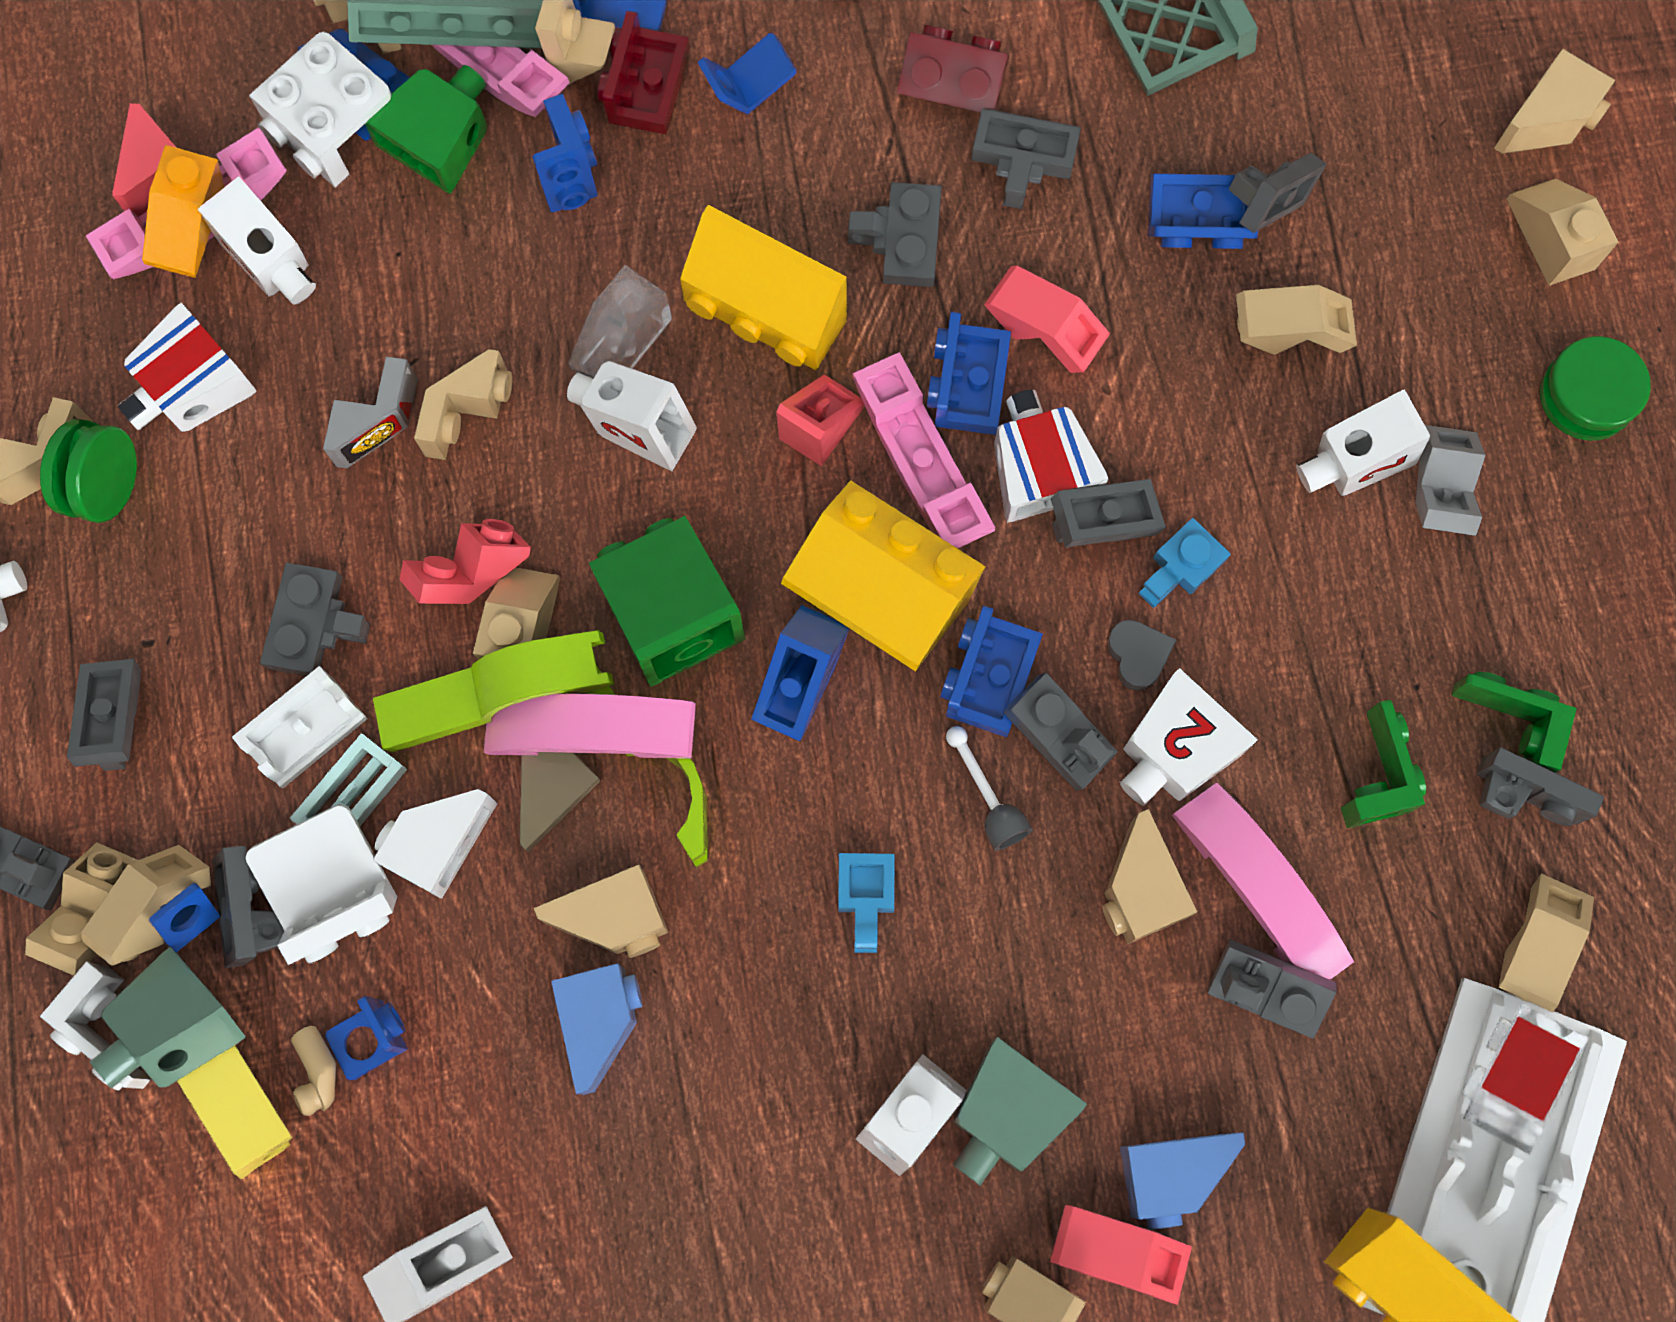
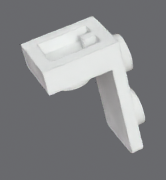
[40,961,151,1090]

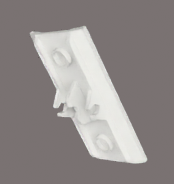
[1362,978,1627,1322]

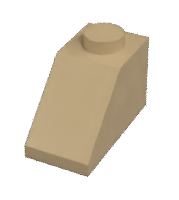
[1494,49,1615,154]
[1507,179,1619,286]
[473,568,561,660]
[1102,809,1197,944]
[534,865,669,958]
[981,1256,1086,1322]

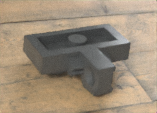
[971,108,1081,209]
[848,182,941,287]
[260,563,371,676]

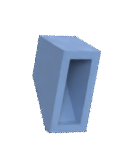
[551,964,643,1095]
[1120,1133,1245,1229]

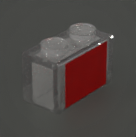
[1461,1004,1589,1155]

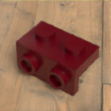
[598,11,690,135]
[897,25,1010,112]

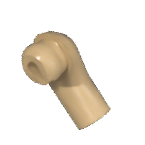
[291,1026,336,1116]

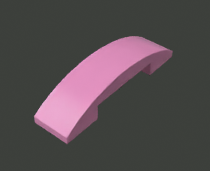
[432,45,569,117]
[86,128,287,279]
[853,352,995,548]
[483,694,696,759]
[1172,783,1354,980]

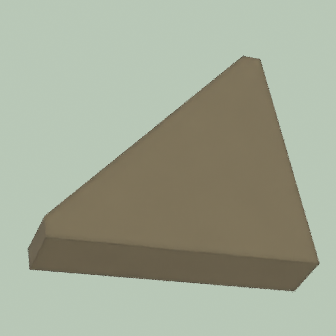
[520,752,600,853]

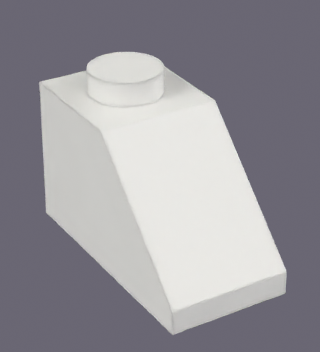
[372,789,498,899]
[363,1206,513,1322]

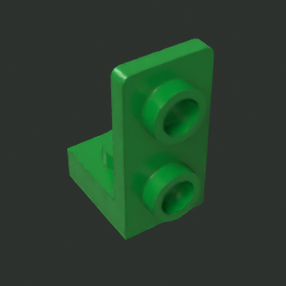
[1451,672,1577,773]
[1340,699,1426,829]

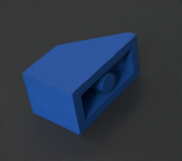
[751,605,850,741]

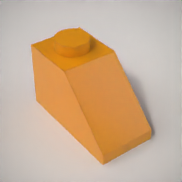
[142,145,225,278]

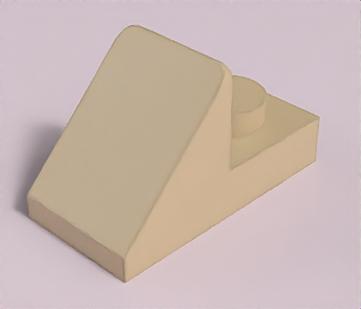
[535,0,615,85]

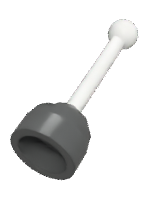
[946,726,1033,851]

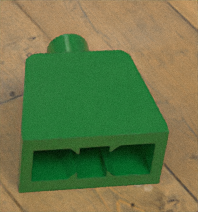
[365,65,487,195]

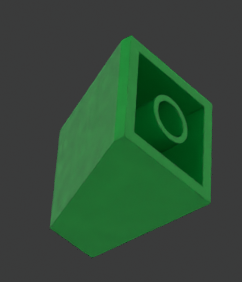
[589,516,746,687]

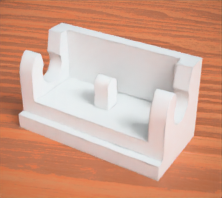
[232,666,368,789]

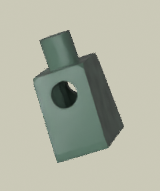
[89,947,246,1089]
[952,1037,1087,1186]

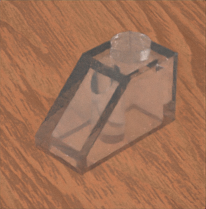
[568,265,672,377]

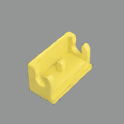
[177,1045,293,1179]

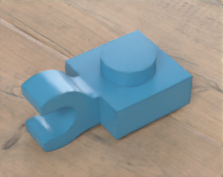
[1138,518,1231,609]
[838,853,894,953]

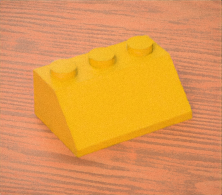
[680,205,847,371]
[781,480,986,672]
[1324,1207,1519,1322]

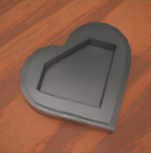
[1107,620,1176,691]

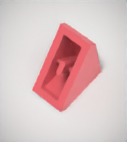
[112,103,176,217]
[776,374,865,467]

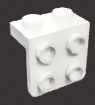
[249,32,391,187]
[246,804,397,965]

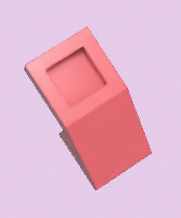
[984,266,1110,373]
[399,519,531,604]
[1050,1204,1192,1305]

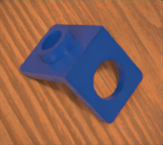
[698,33,796,115]
[149,883,221,953]
[325,996,408,1080]

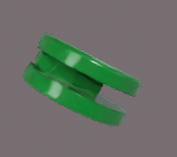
[1540,336,1651,441]
[40,419,137,523]

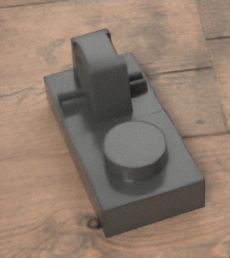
[1229,153,1327,233]
[1050,479,1166,548]
[67,659,142,771]
[1003,673,1118,791]
[1476,747,1605,826]
[0,826,77,911]
[212,846,284,968]
[1207,939,1337,1039]

